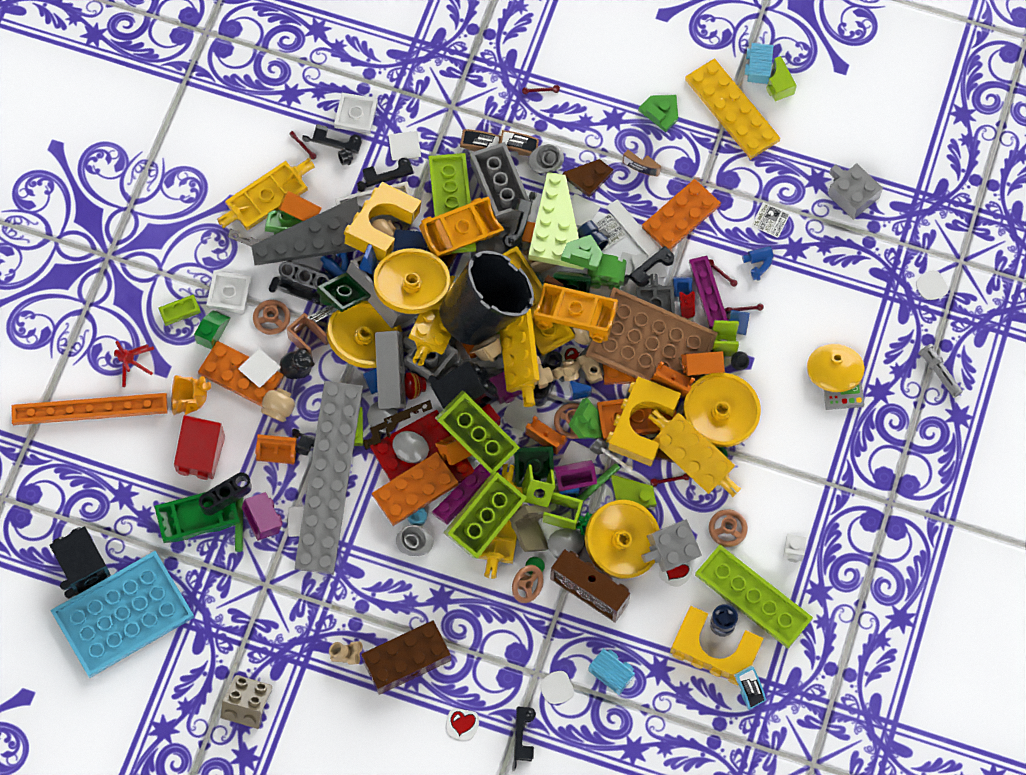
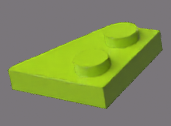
[611,475,657,508]

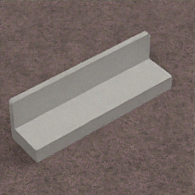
[375,331,406,409]

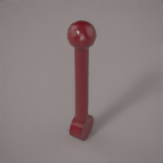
[522,85,560,94]
[289,131,317,160]
[709,259,738,287]
[725,303,764,314]
[650,473,690,487]

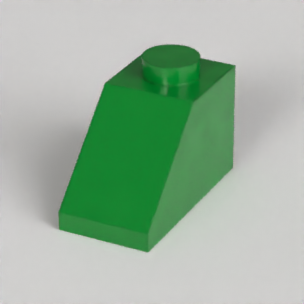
[194,310,230,350]

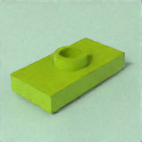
[158,294,201,326]

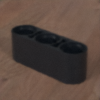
[278,260,334,290]
[533,351,563,407]
[199,472,252,516]

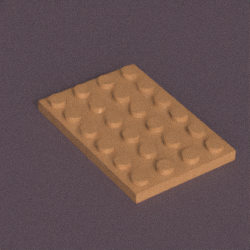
[585,287,718,399]

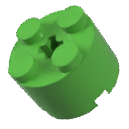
[587,254,627,290]

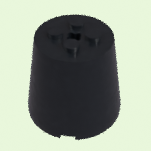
[439,251,534,345]

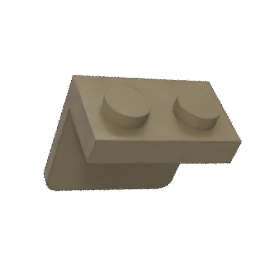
[509,504,551,552]
[220,675,272,729]

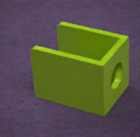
[711,320,739,357]
[522,465,555,507]
[543,492,583,530]

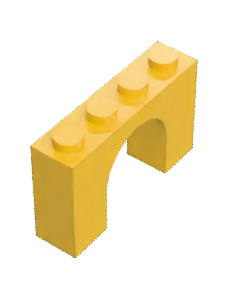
[344,182,422,261]
[606,376,681,467]
[670,605,764,685]

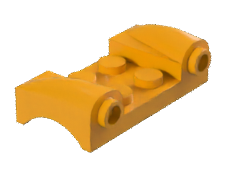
[419,196,504,258]
[533,283,618,343]

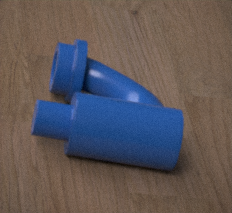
[742,246,774,281]
[320,252,349,278]

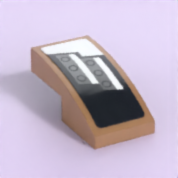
[460,129,501,152]
[500,130,539,156]
[622,149,661,177]

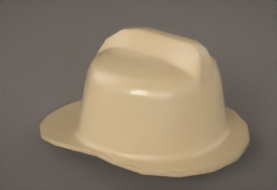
[470,334,502,362]

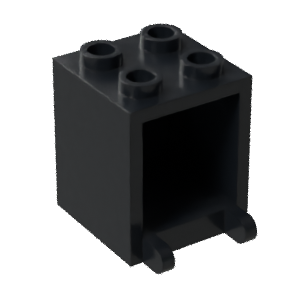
[428,360,499,409]
[49,526,111,599]

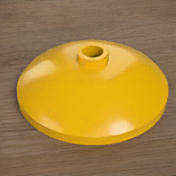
[807,344,865,392]

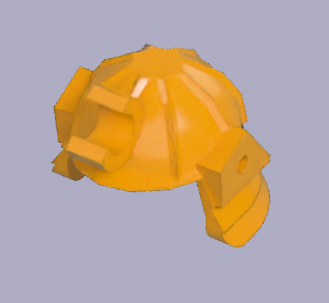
[171,375,211,415]

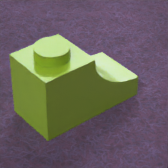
[766,56,797,101]

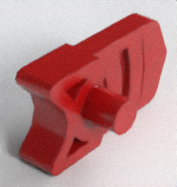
[679,291,695,319]

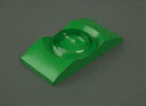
[154,491,240,543]

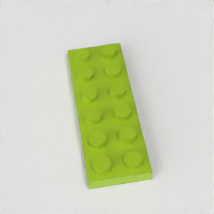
[429,153,476,253]
[695,544,813,649]

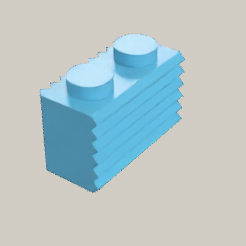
[744,43,774,84]
[588,648,635,695]

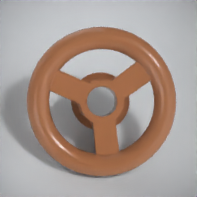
[253,300,291,335]
[554,403,579,439]
[709,509,748,547]
[512,565,544,603]

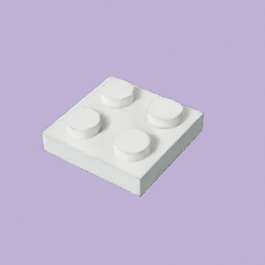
[334,93,378,134]
[206,271,251,313]

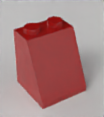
[174,415,225,480]

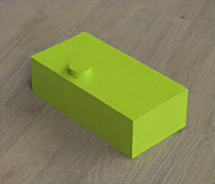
[435,390,520,474]
[443,472,527,559]

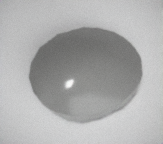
[529,144,564,174]
[367,402,397,434]
[393,431,429,463]
[396,525,434,556]
[547,528,584,559]

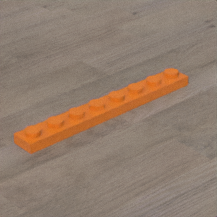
[11,393,168,425]

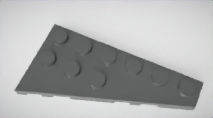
[251,196,360,266]

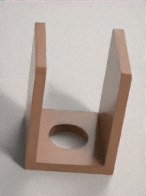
[286,313,329,358]

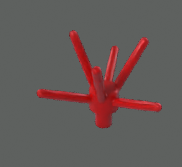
[114,341,154,387]

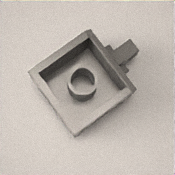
[828,163,883,220]
[403,336,458,385]
[641,519,702,572]

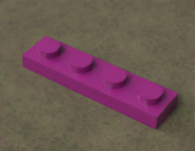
[689,255,728,329]
[432,464,500,525]

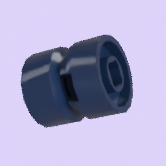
[577,220,609,251]
[710,604,738,637]

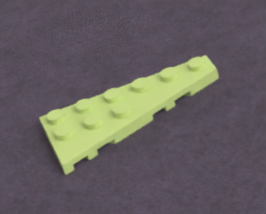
[528,172,584,270]

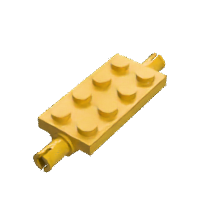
[217,158,315,231]
[408,275,458,366]
[500,309,540,407]
[648,409,741,497]
[478,464,523,579]

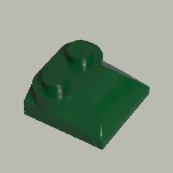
[553,271,591,293]
[317,272,371,312]
[514,446,554,487]

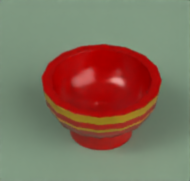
[405,372,427,400]

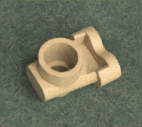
[576,355,603,384]
[535,356,554,389]
[552,359,580,381]
[329,641,363,665]

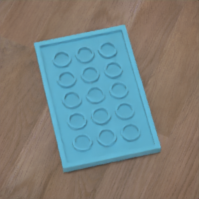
[50,551,195,678]

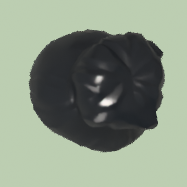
[279,348,315,380]

